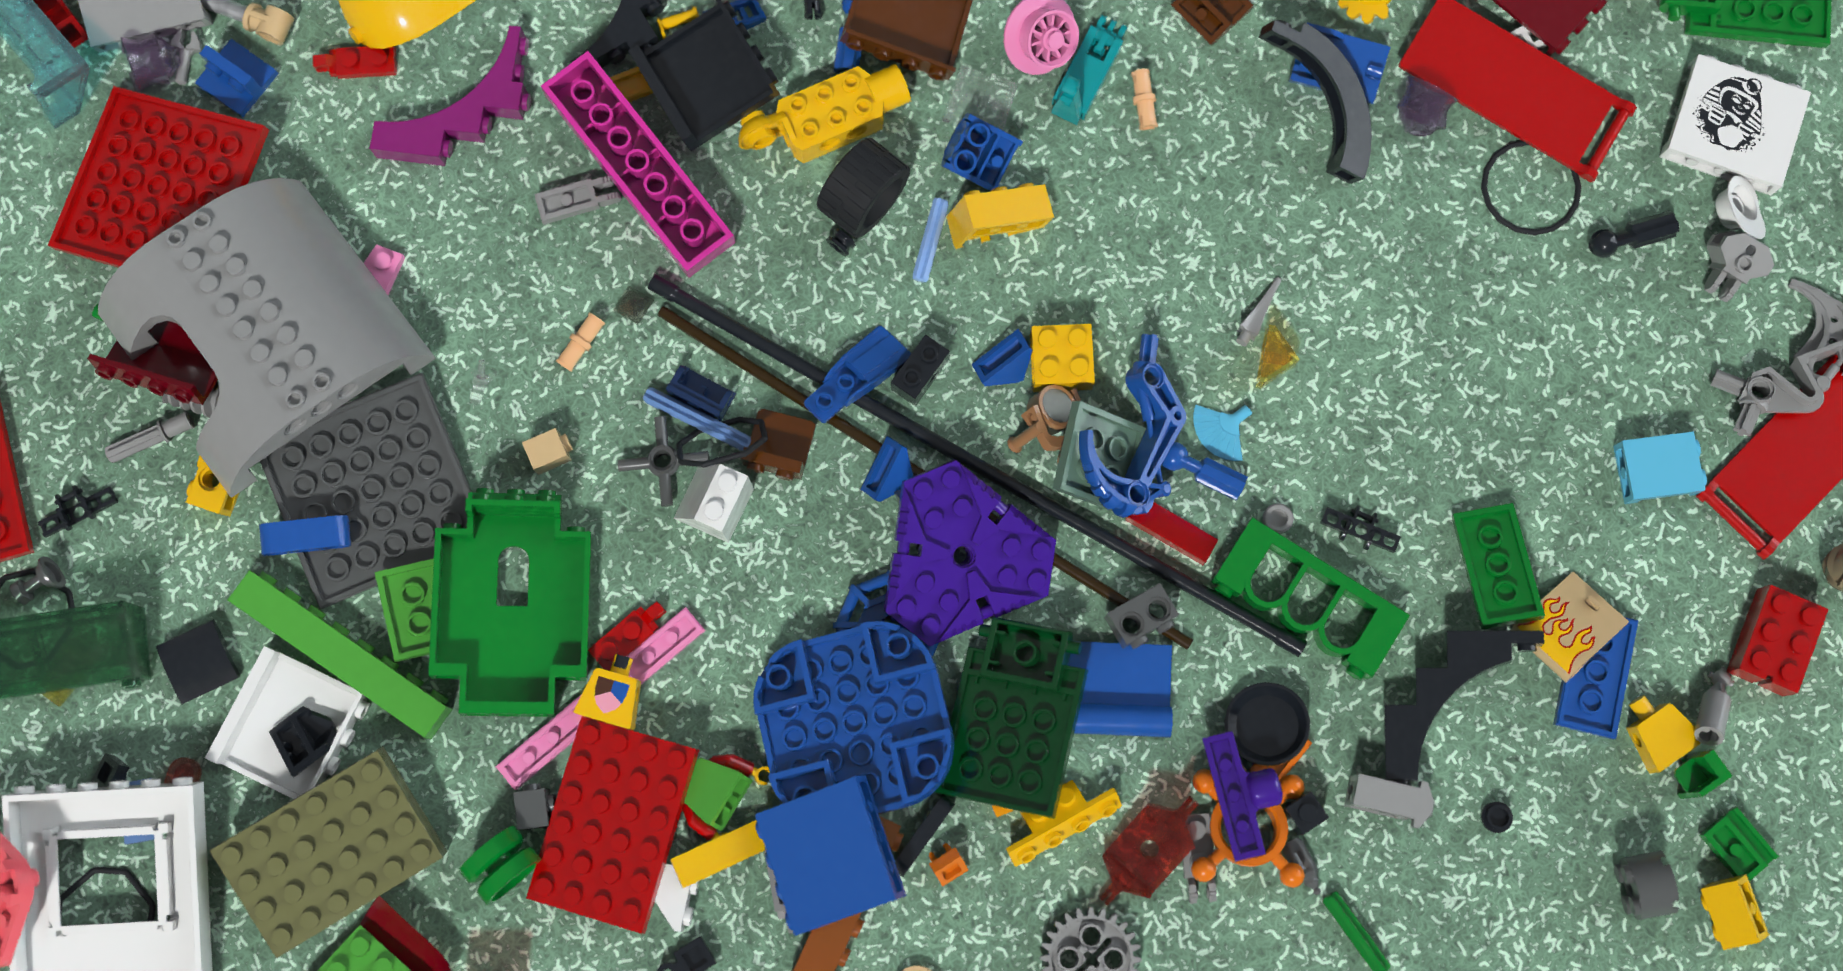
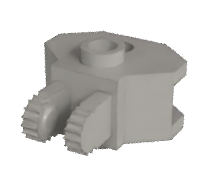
[1704,231,1774,302]

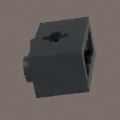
[891,334,950,406]

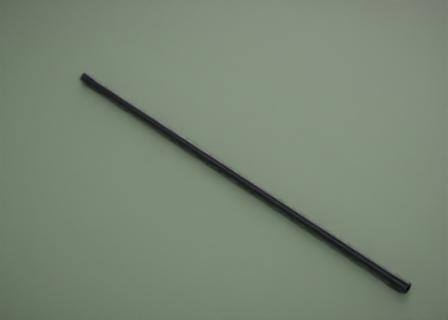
[648,274,1307,657]

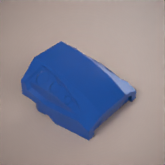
[941,113,1023,191]

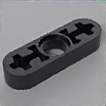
[895,795,956,877]

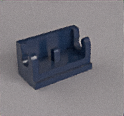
[666,365,737,421]

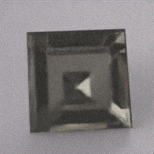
[613,285,654,325]

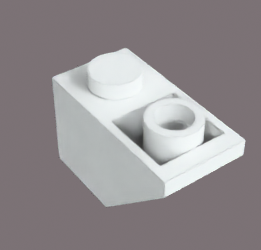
[655,863,700,932]

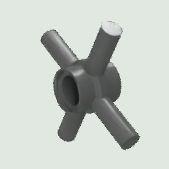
[618,416,709,507]

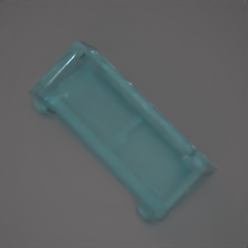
[0,0,90,129]

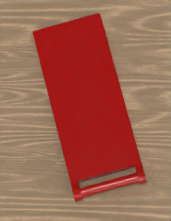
[1398,0,1637,182]
[1695,355,1843,560]

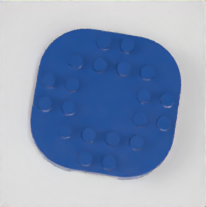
[753,621,954,814]

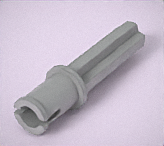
[105,411,195,463]

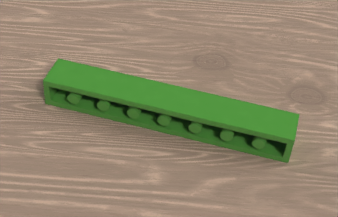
[228,570,453,739]

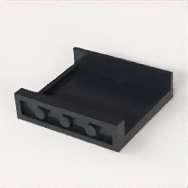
[628,0,780,151]

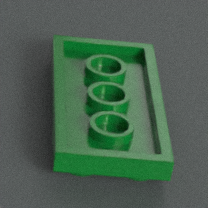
[1452,503,1545,630]

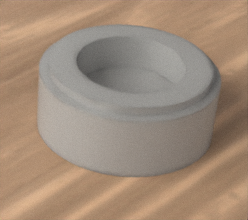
[1262,503,1294,534]

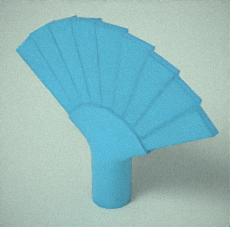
[1193,405,1252,461]

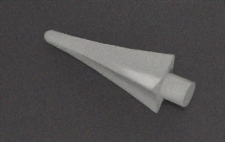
[1236,277,1281,346]

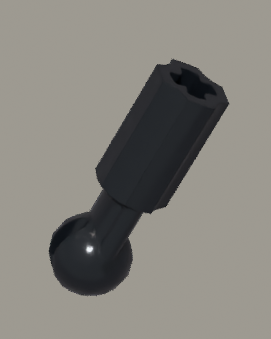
[1589,211,1679,258]

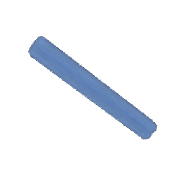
[643,387,751,451]

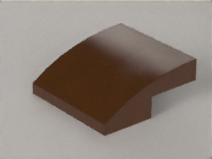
[1171,0,1254,46]

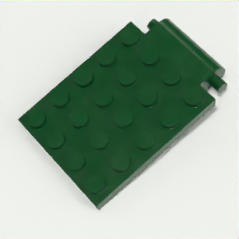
[935,617,1088,819]

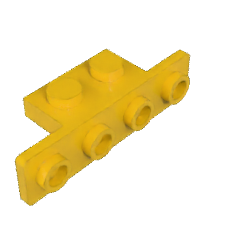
[1006,780,1122,867]

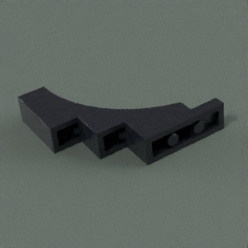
[1385,631,1544,786]

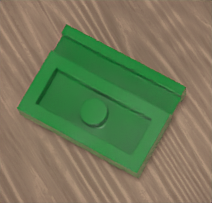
[1699,807,1779,881]

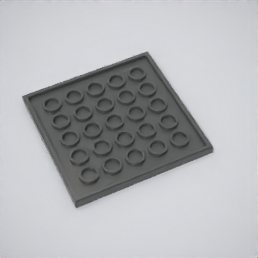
[260,373,472,609]

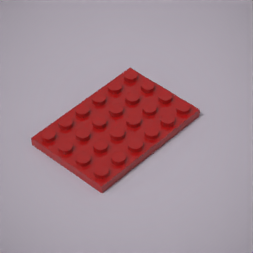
[526,716,699,934]

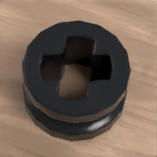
[826,228,856,257]

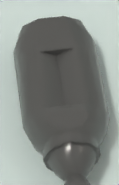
[1282,837,1321,895]

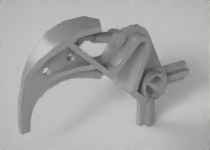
[1710,279,1843,437]

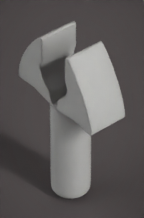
[169,29,203,85]

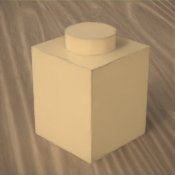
[522,428,573,475]

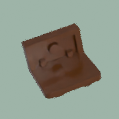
[741,409,816,481]

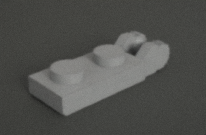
[535,176,622,225]
[1178,813,1217,904]

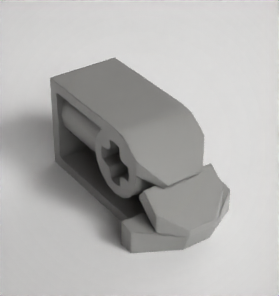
[1344,773,1435,829]

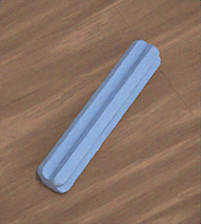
[913,198,948,282]

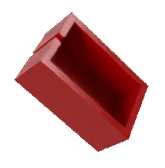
[1726,584,1829,697]

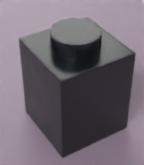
[1282,791,1329,835]

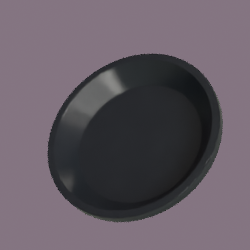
[1225,682,1310,766]

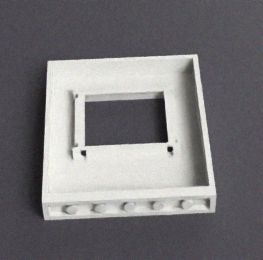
[2,777,213,971]

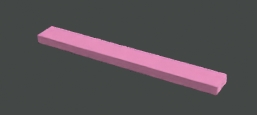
[495,607,706,790]

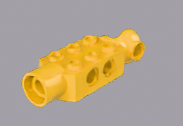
[738,64,911,164]

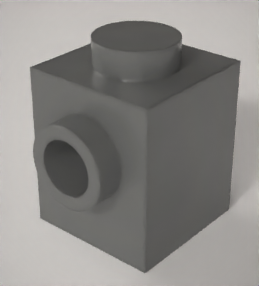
[513,783,556,830]

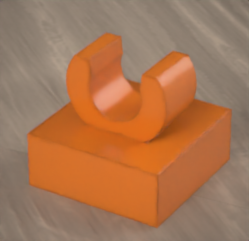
[929,843,969,887]

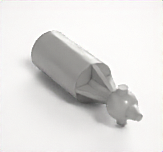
[1694,666,1734,746]

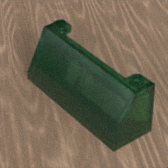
[0,601,151,700]

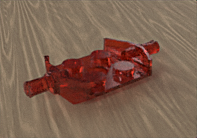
[1099,795,1199,906]

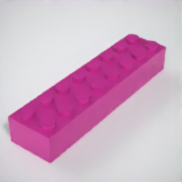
[541,51,735,278]

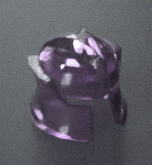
[120,32,181,93]
[1397,76,1458,137]

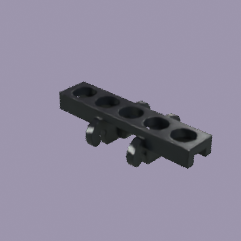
[37,485,118,538]
[1320,505,1401,553]

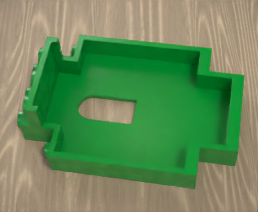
[428,488,591,717]

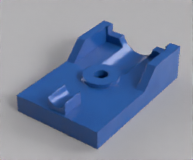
[1288,22,1390,104]

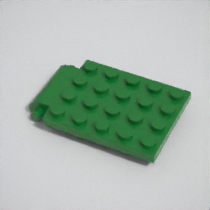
[1659,0,1832,48]

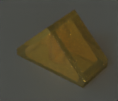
[1255,324,1300,389]

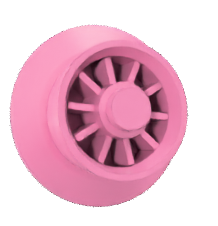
[1003,0,1079,75]

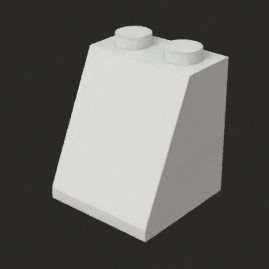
[674,464,754,543]

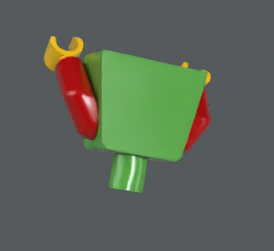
[682,754,770,840]

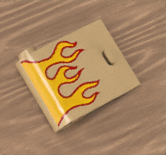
[1510,572,1629,683]

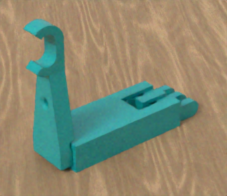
[1051,15,1128,125]

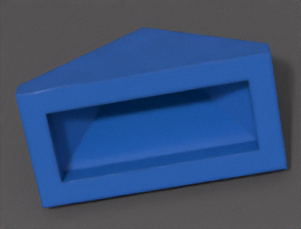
[972,329,1033,386]
[860,436,913,502]

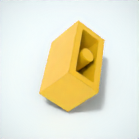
[1701,874,1769,950]

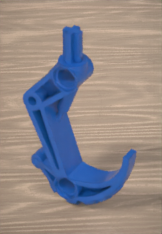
[1079,334,1187,518]

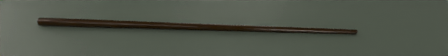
[658,306,1193,650]

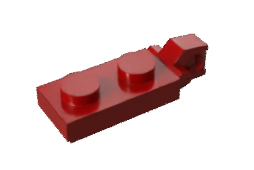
[313,46,397,79]
[588,601,666,671]

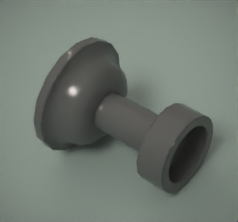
[9,556,66,605]

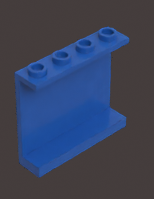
[755,775,907,936]

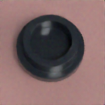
[1481,802,1513,833]

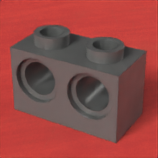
[1104,583,1179,649]

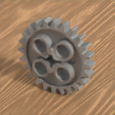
[1039,907,1142,971]

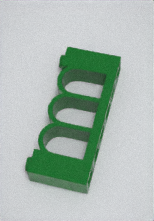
[1211,517,1410,681]

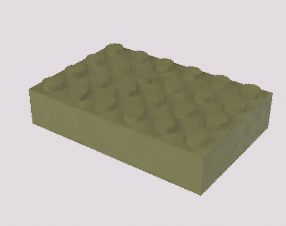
[210,746,447,958]

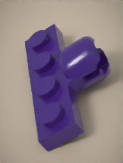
[1202,731,1283,862]

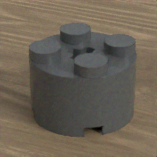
[1614,850,1679,920]

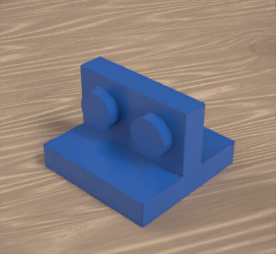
[195,39,279,118]

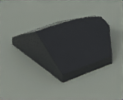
[269,706,337,777]

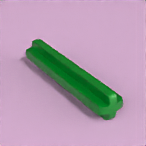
[1322,891,1391,971]

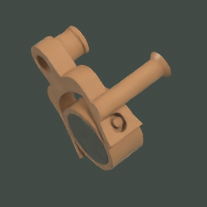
[1007,385,1081,462]

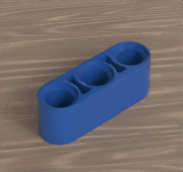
[259,515,351,556]

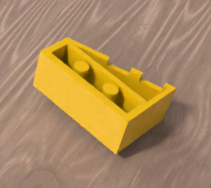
[946,183,1054,249]

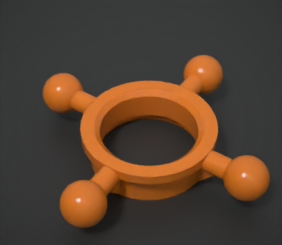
[1191,769,1305,888]

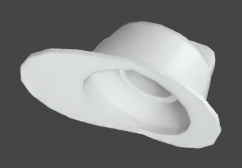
[1715,176,1766,240]

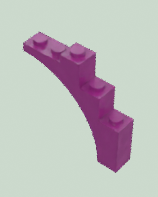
[369,25,531,166]

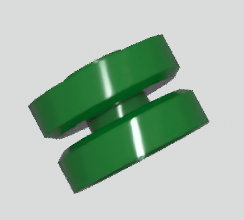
[459,826,542,905]

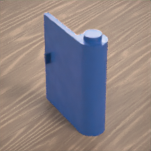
[1068,641,1173,738]

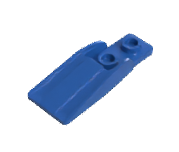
[804,326,912,423]

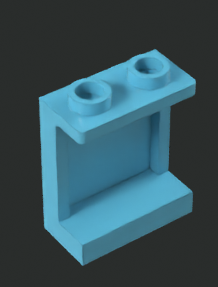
[1613,431,1707,504]

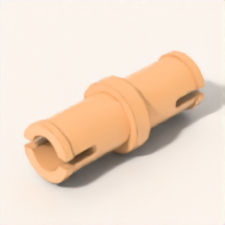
[1131,69,1158,130]
[556,312,605,372]

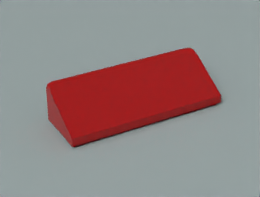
[1125,502,1218,565]

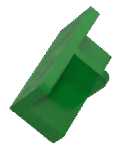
[1674,749,1733,799]

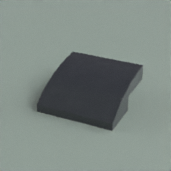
[156,619,240,704]

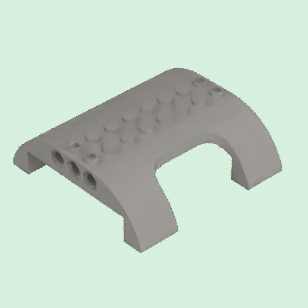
[98,178,436,498]

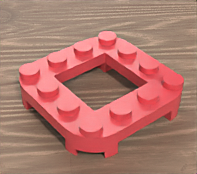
[0,832,40,967]

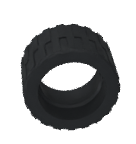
[817,138,910,238]

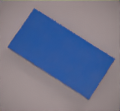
[1553,617,1639,740]

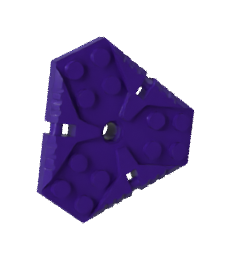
[884,460,1056,646]

